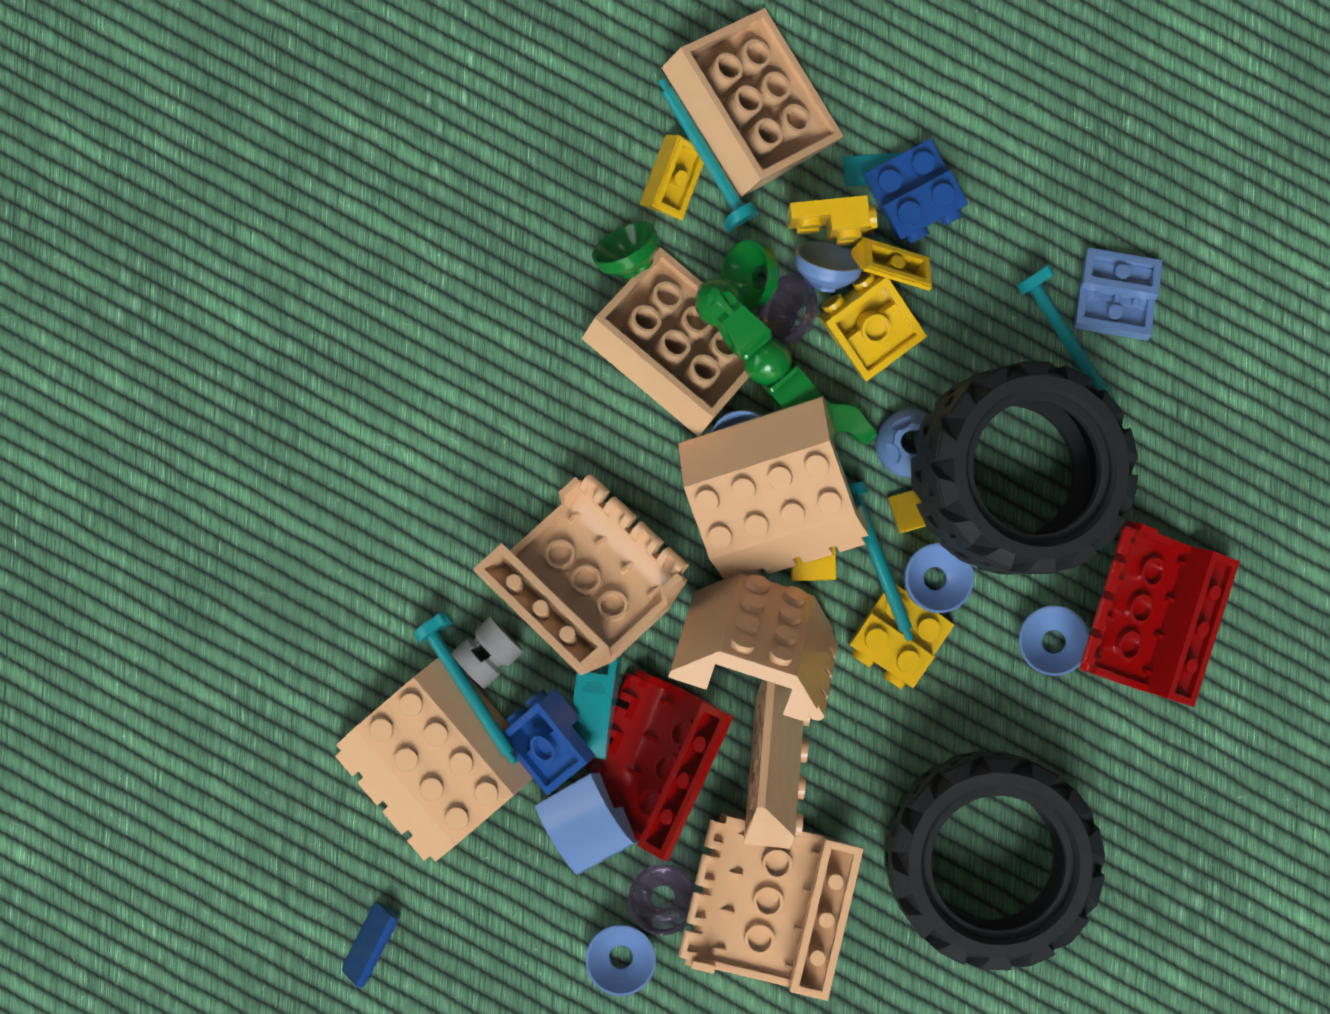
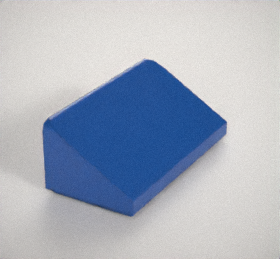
[342,902,401,988]

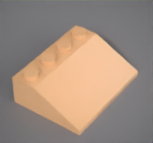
[662,8,844,197]
[582,247,749,436]
[744,679,810,849]

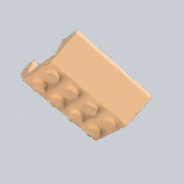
[678,396,869,579]
[473,474,689,676]
[669,572,838,722]
[335,657,533,862]
[678,813,864,1001]

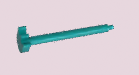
[658,78,758,233]
[1016,264,1116,402]
[848,481,914,642]
[413,612,518,765]

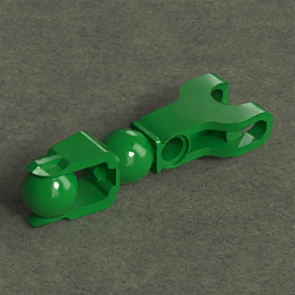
[695,277,877,445]

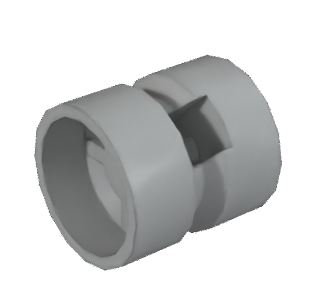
[451,616,524,689]

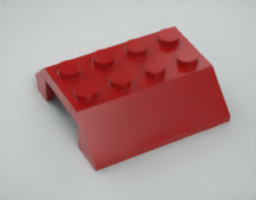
[1079,520,1240,707]
[578,669,734,862]

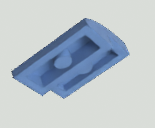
[1073,248,1163,341]
[535,773,637,874]

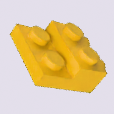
[786,195,877,246]
[817,272,927,382]
[848,585,954,690]

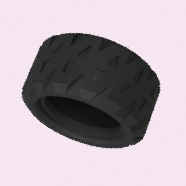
[911,361,1138,575]
[885,751,1105,971]

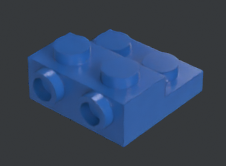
[862,139,968,244]
[503,688,596,795]

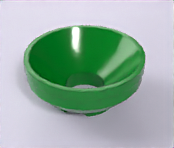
[592,221,660,279]
[721,240,780,310]

